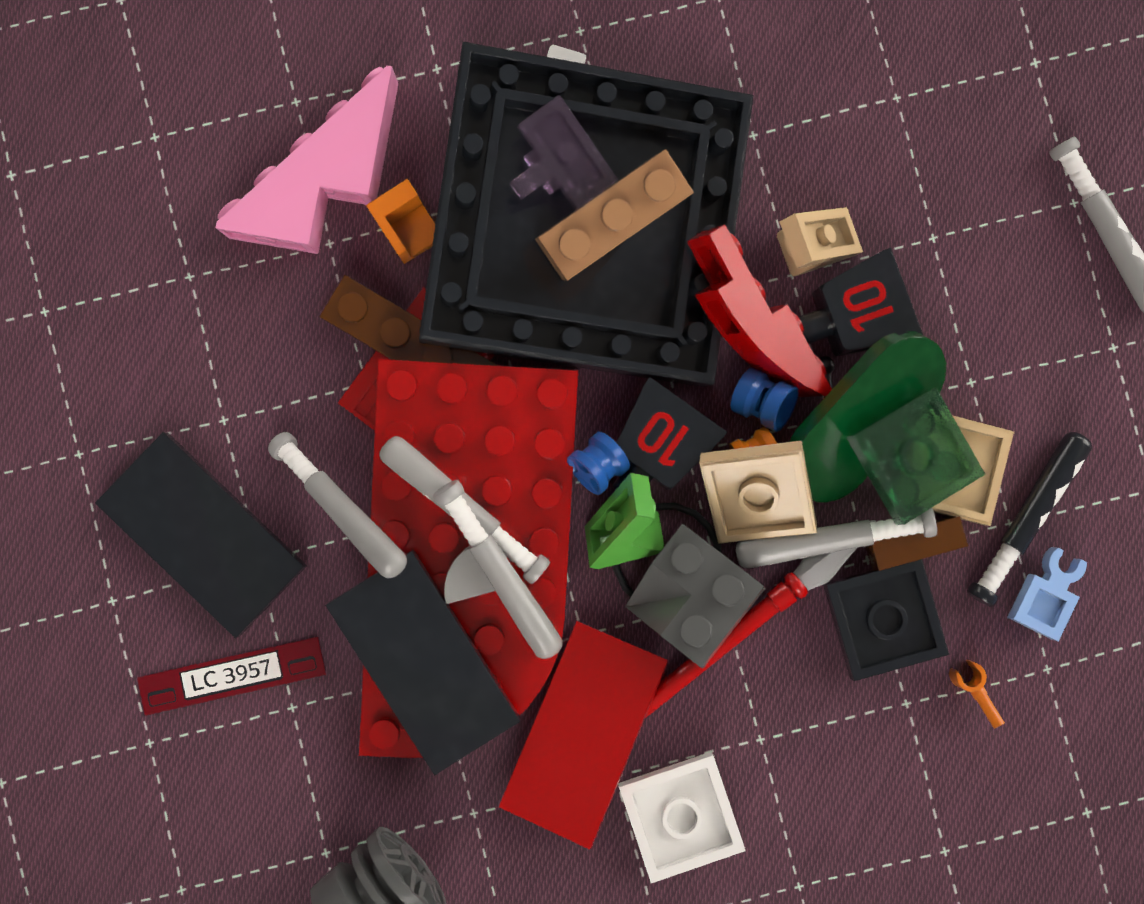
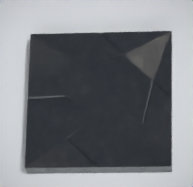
[419,41,754,387]

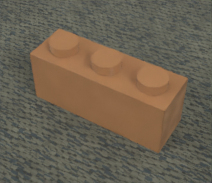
[535,149,694,281]

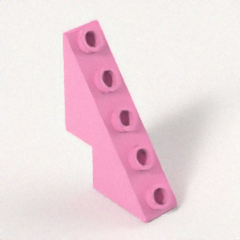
[216,66,398,254]

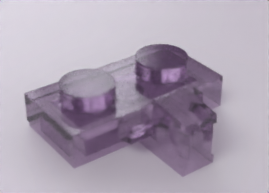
[509,95,618,211]

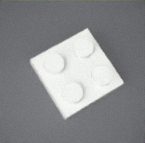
[618,752,746,883]

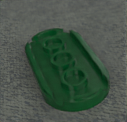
[789,331,946,502]

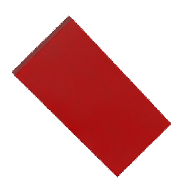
[499,621,669,850]

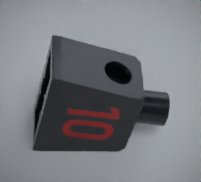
[799,248,923,356]
[612,377,727,490]

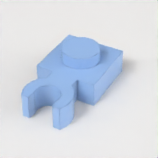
[1007,547,1087,641]

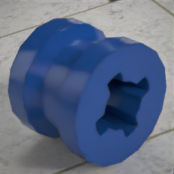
[567,431,630,495]

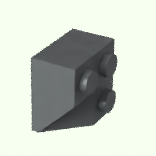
[625,524,764,668]

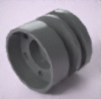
[310,827,447,904]

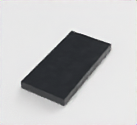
[95,432,307,638]
[325,549,520,775]

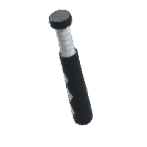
[967,432,1092,607]

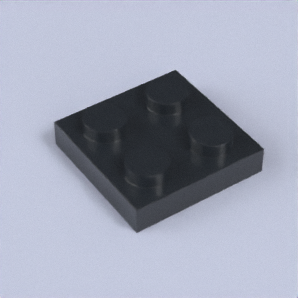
[823,559,950,681]

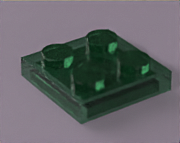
[847,387,985,525]

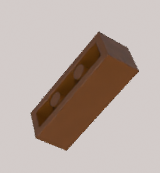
[866,516,968,571]

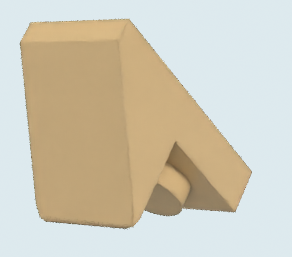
[777,207,863,276]

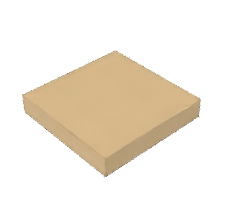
[892,409,1014,526]
[699,441,817,544]

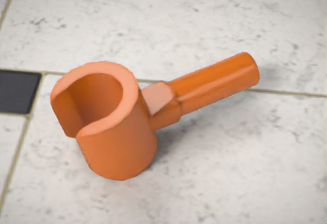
[949,660,1005,729]

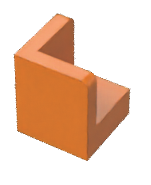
[366,179,436,264]

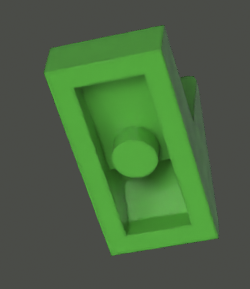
[585,473,664,569]

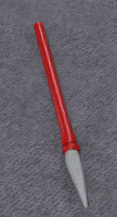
[645,520,876,719]

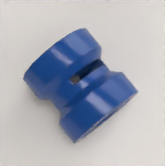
[730,367,799,432]

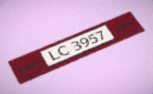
[137,637,326,716]

